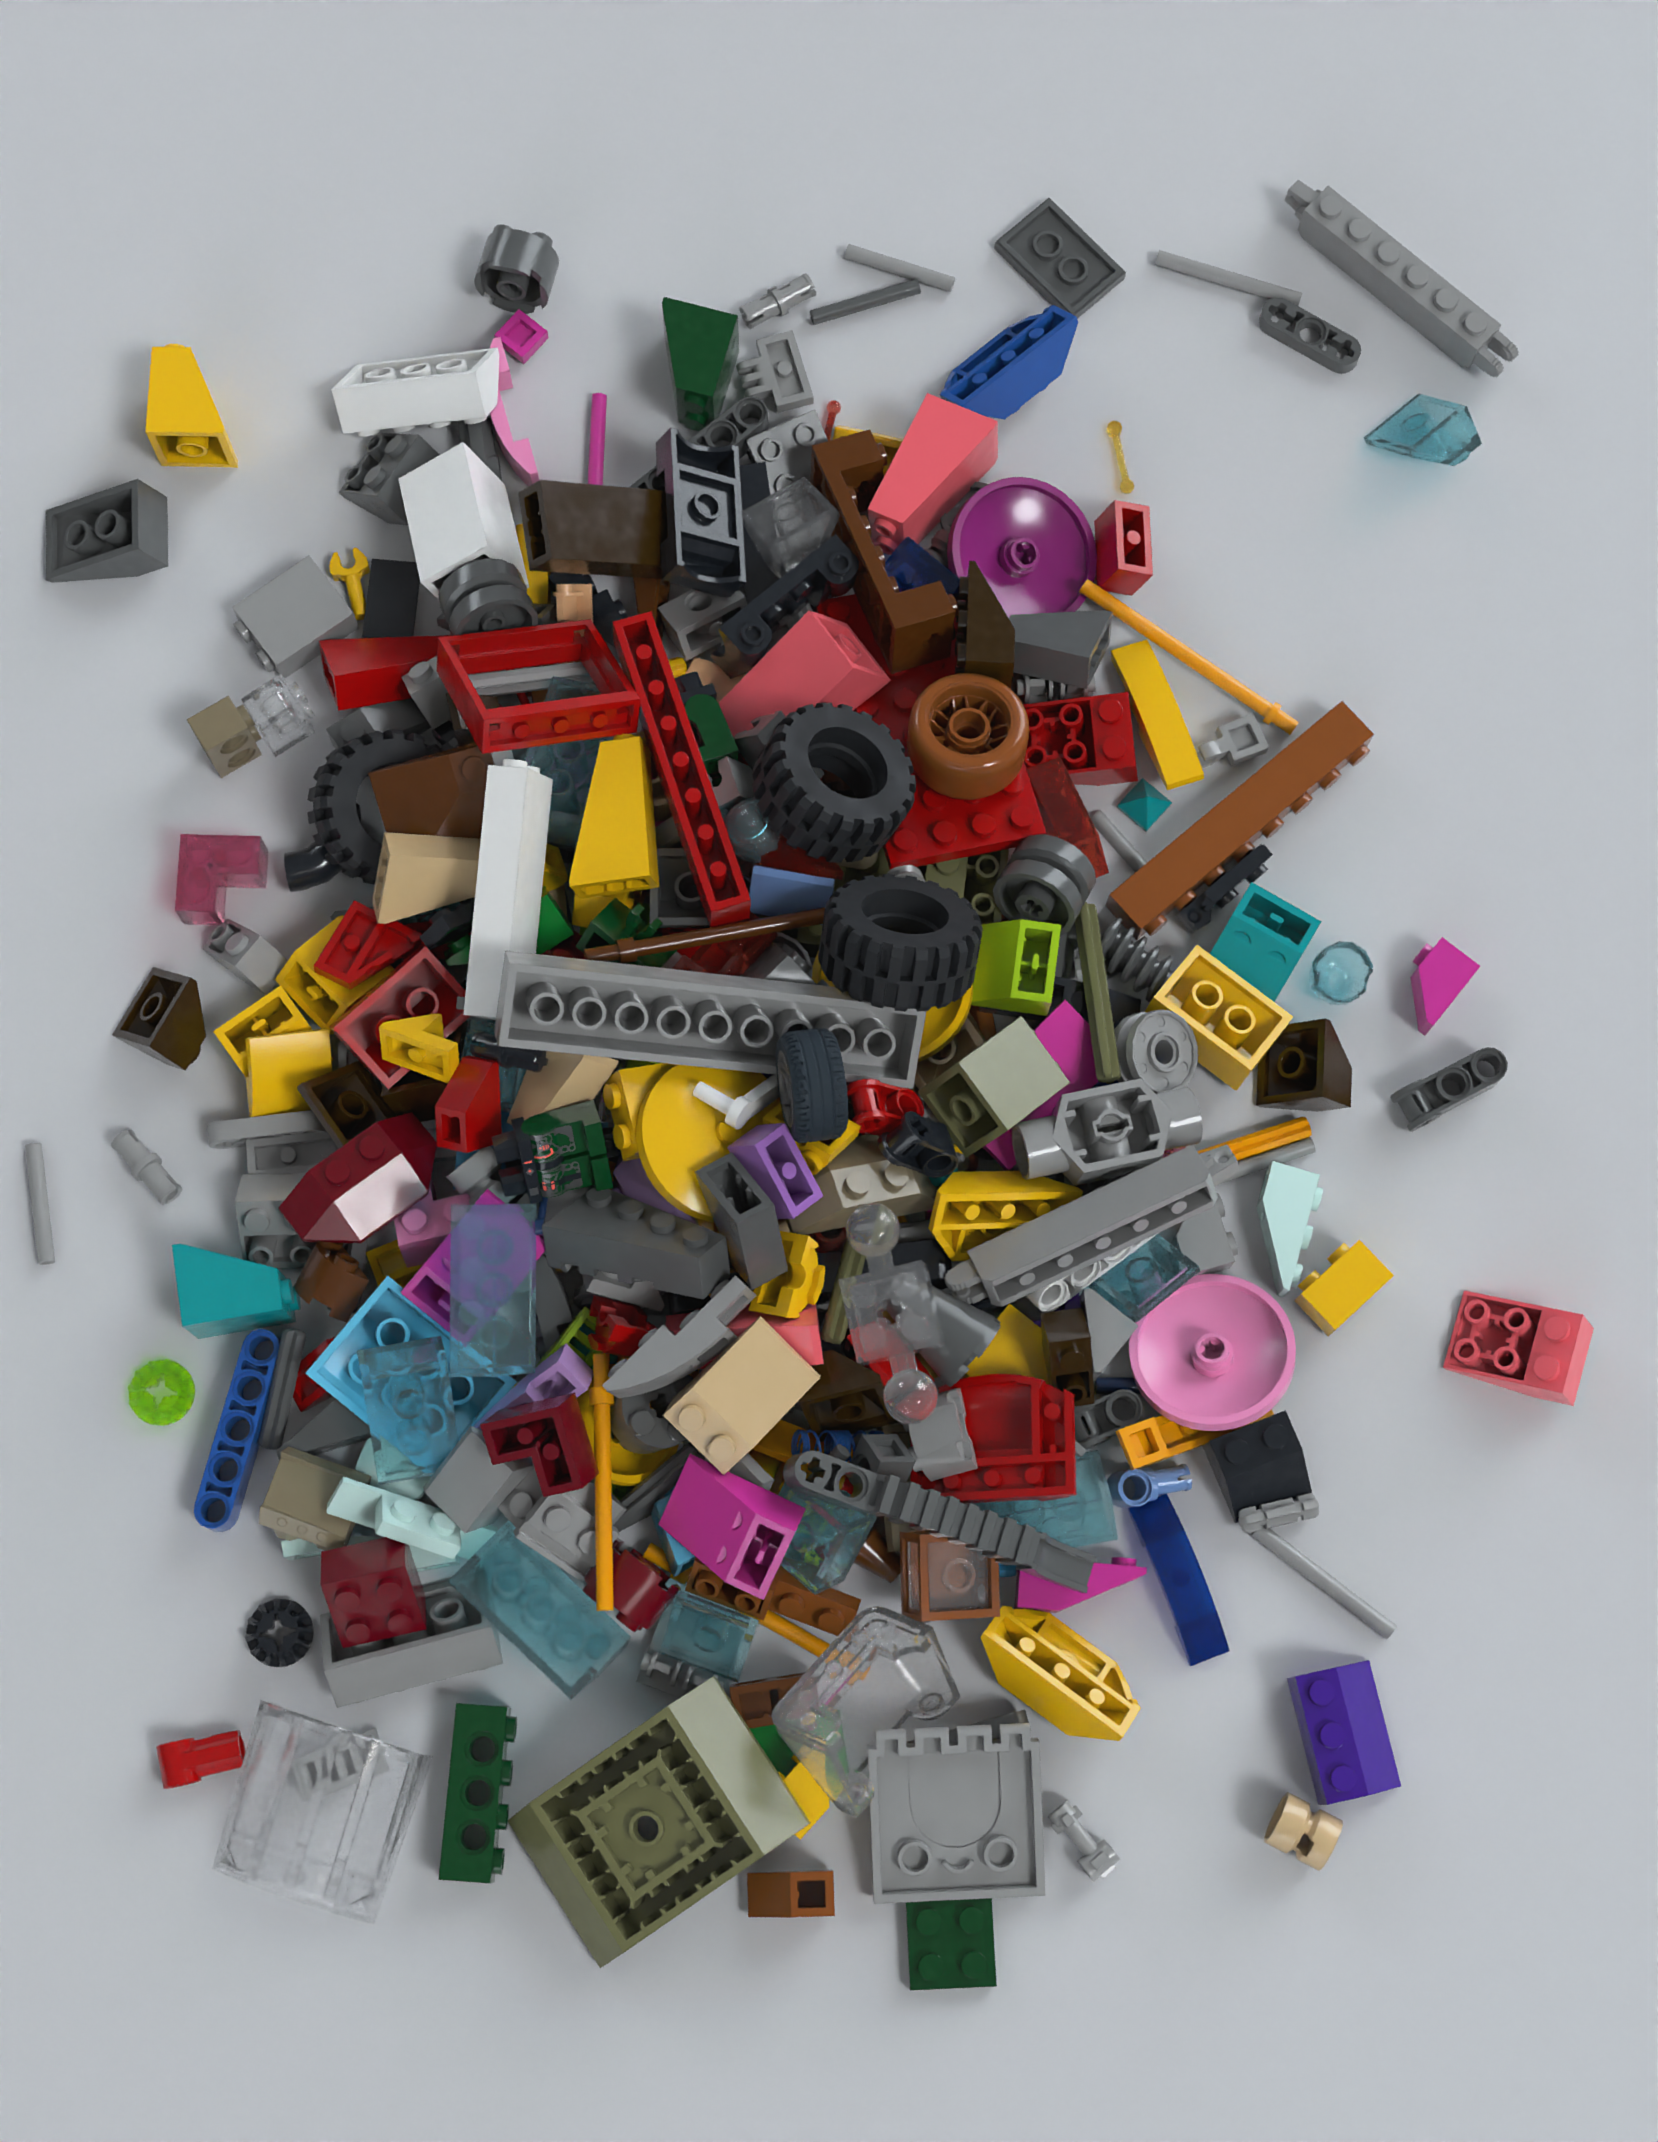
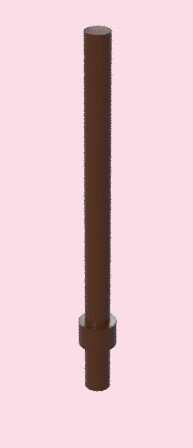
[584,907,825,964]

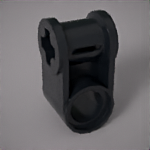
[877,1111,959,1178]

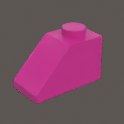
[1410,937,1480,1036]

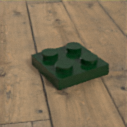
[905,1898,997,1991]

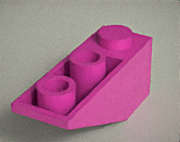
[1014,1557,1147,1613]

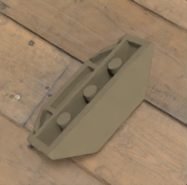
[786,1134,940,1235]

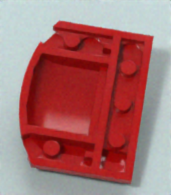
[910,1374,1076,1504]

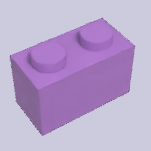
[727,1123,823,1219]

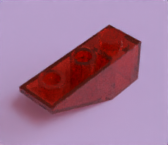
[1026,757,1109,878]

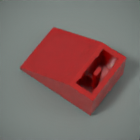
[1023,692,1138,786]

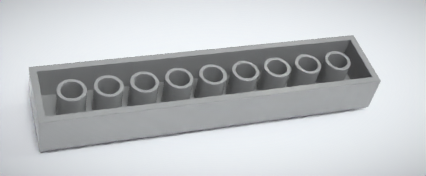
[494,951,926,1089]

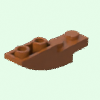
[685,1557,862,1640]

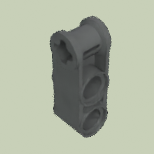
[1390,1047,1508,1132]

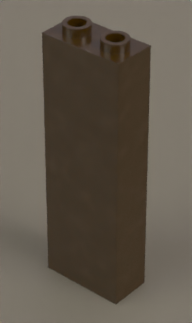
[518,480,668,579]

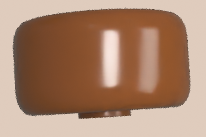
[906,673,1029,800]

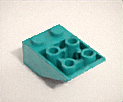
[1210,882,1322,1002]

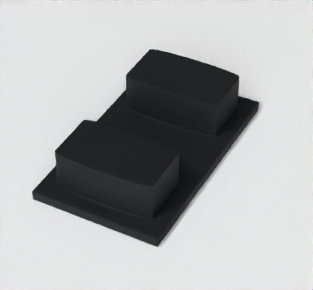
[362,559,420,638]

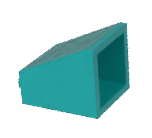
[172,1244,301,1339]

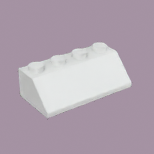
[331,347,500,437]

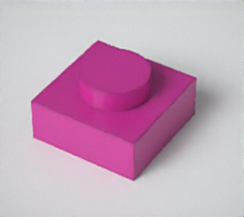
[494,309,549,364]

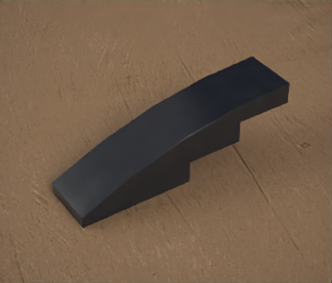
[740,462,787,616]

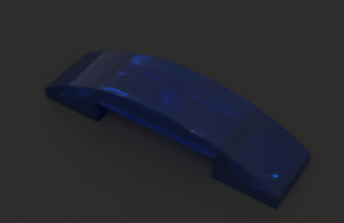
[1128,1494,1230,1666]

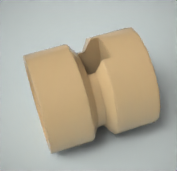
[1264,1792,1343,1871]

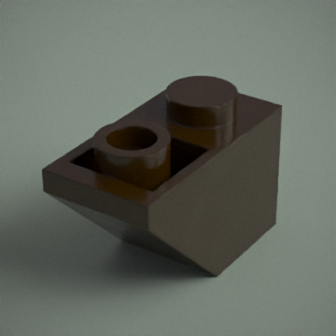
[1040,1308,1095,1407]

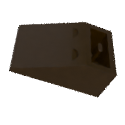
[954,561,1015,689]

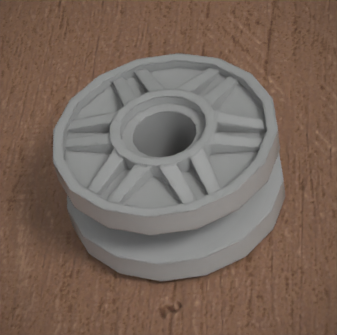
[1114,1010,1198,1094]

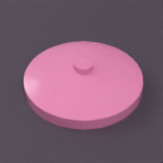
[1129,1274,1296,1431]

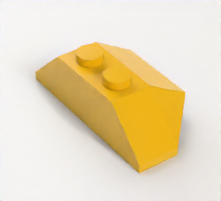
[928,1171,1083,1261]
[980,1605,1141,1741]

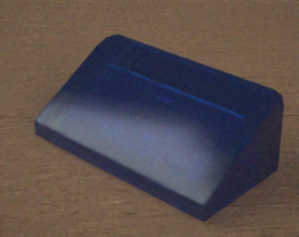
[885,537,960,602]

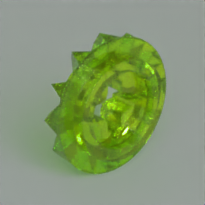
[128,1359,195,1426]

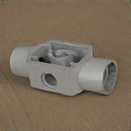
[1012,1078,1203,1186]

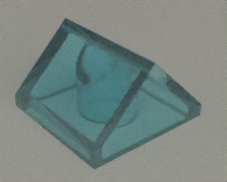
[659,1590,761,1683]

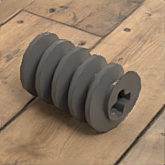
[1101,917,1176,1002]

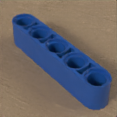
[194,1329,281,1532]

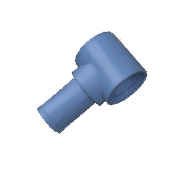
[1105,1464,1192,1508]

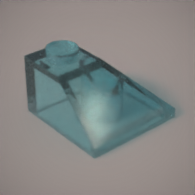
[1364,393,1482,466]

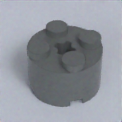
[474,224,559,314]
[610,1375,693,1454]

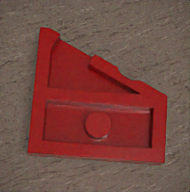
[313,900,423,990]

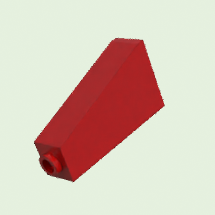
[319,635,454,711]

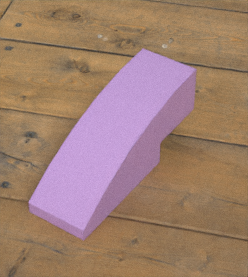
[473,1344,593,1431]

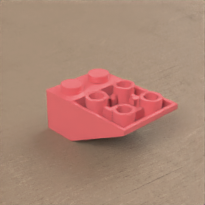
[1443,1291,1594,1406]

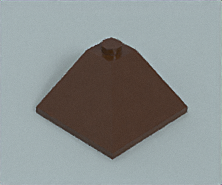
[368,742,494,839]

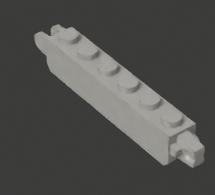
[1285,180,1519,378]
[944,1144,1240,1307]

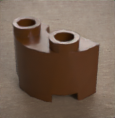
[294,1241,369,1323]

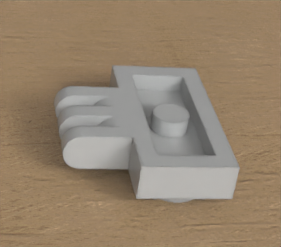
[736,330,814,413]

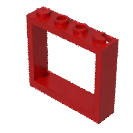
[437,619,641,754]

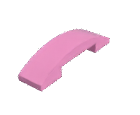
[490,337,539,486]

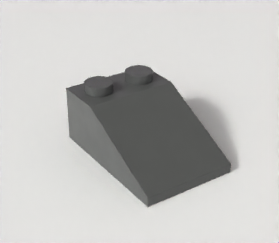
[46,479,168,583]

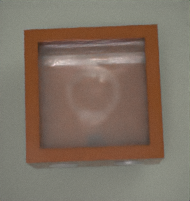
[900,1530,1000,1622]

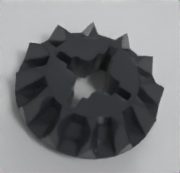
[245,1599,314,1667]

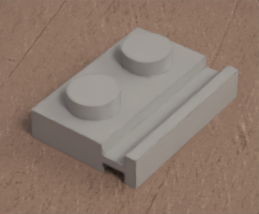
[513,1493,620,1582]

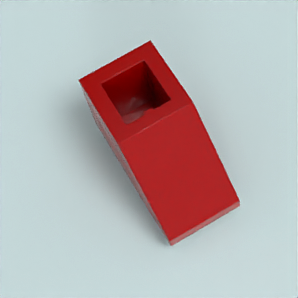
[435,1055,502,1153]

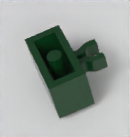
[575,898,677,968]

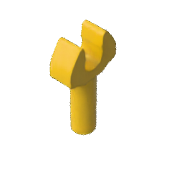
[329,547,370,620]

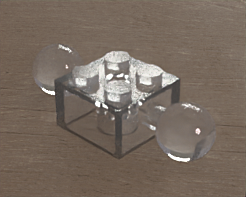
[839,1203,946,1424]

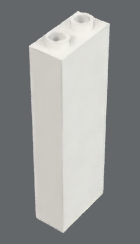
[463,759,553,1020]

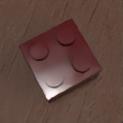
[320,1537,426,1648]

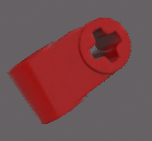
[847,1079,924,1136]

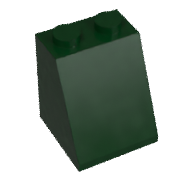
[662,297,739,431]

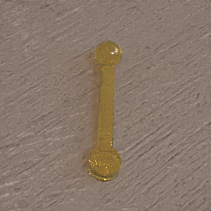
[1107,421,1135,494]

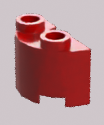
[588,1295,657,1358]

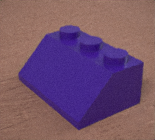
[1287,1660,1401,1805]

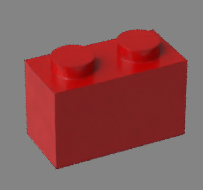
[1094,500,1153,596]

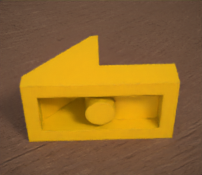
[379,1013,459,1084]

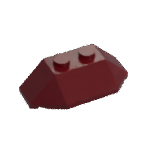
[278,1112,437,1243]

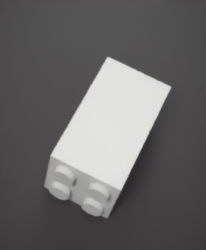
[398,442,529,599]

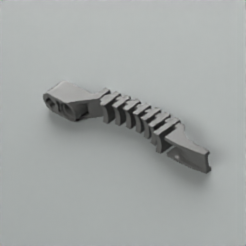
[783,1450,1097,1593]

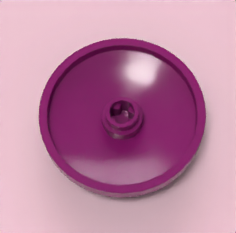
[947,477,1097,618]

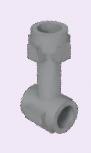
[1048,1800,1120,1882]

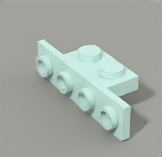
[327,1476,498,1562]

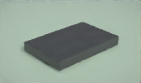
[994,198,1126,319]

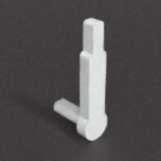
[693,1074,779,1130]

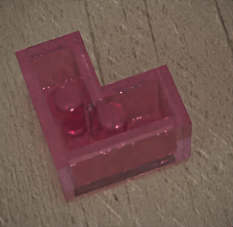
[175,834,269,925]

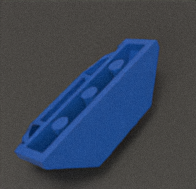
[939,305,1078,420]

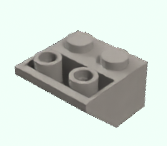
[235,1173,317,1269]

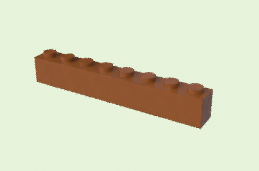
[1105,701,1374,940]

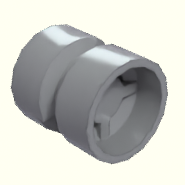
[446,1146,517,1207]

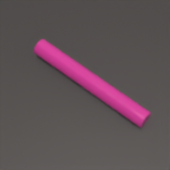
[588,393,607,485]

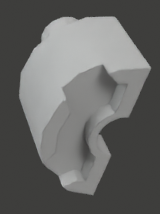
[900,1388,978,1481]

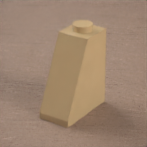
[372,832,481,924]
[507,1051,619,1125]

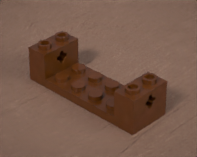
[810,429,958,674]

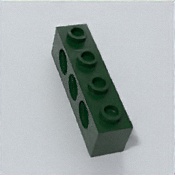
[438,1703,517,1883]

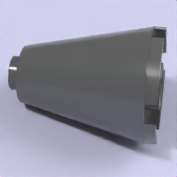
[883,1275,1001,1387]

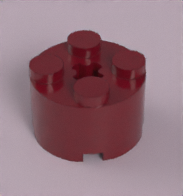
[582,1538,681,1632]

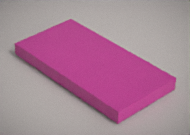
[983,999,1098,1171]

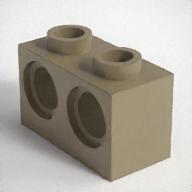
[186,696,262,778]

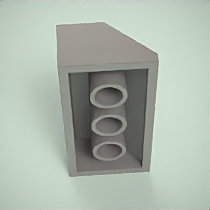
[320,1572,503,1708]

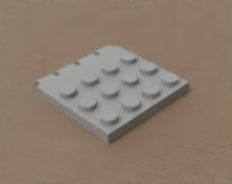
[867,1723,1045,1904]

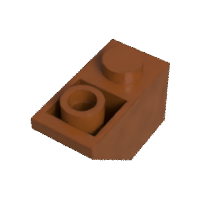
[747,1870,835,1918]

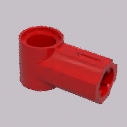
[156,1730,247,1789]

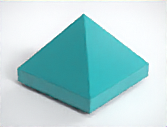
[1117,778,1172,832]

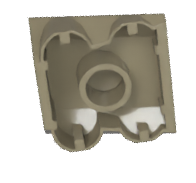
[259,1446,371,1551]

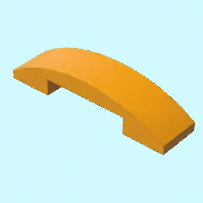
[1115,1409,1274,1471]

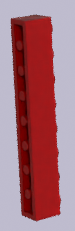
[613,611,751,927]

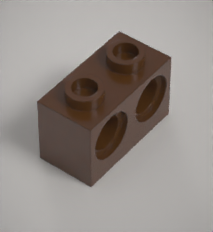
[729,1671,821,1729]

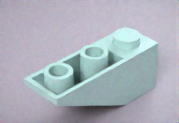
[1256,1161,1323,1297]

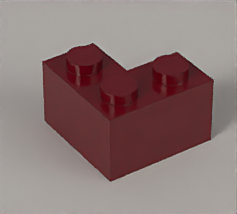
[480,1393,599,1497]

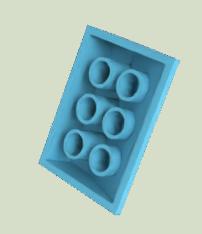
[305,1276,517,1477]

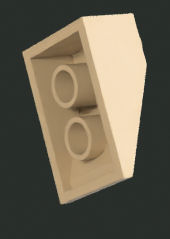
[663,1316,820,1475]

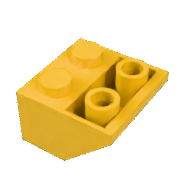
[275,915,394,1035]
[213,985,333,1077]

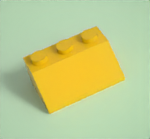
[1145,945,1293,1091]

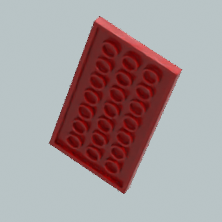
[815,576,1047,870]

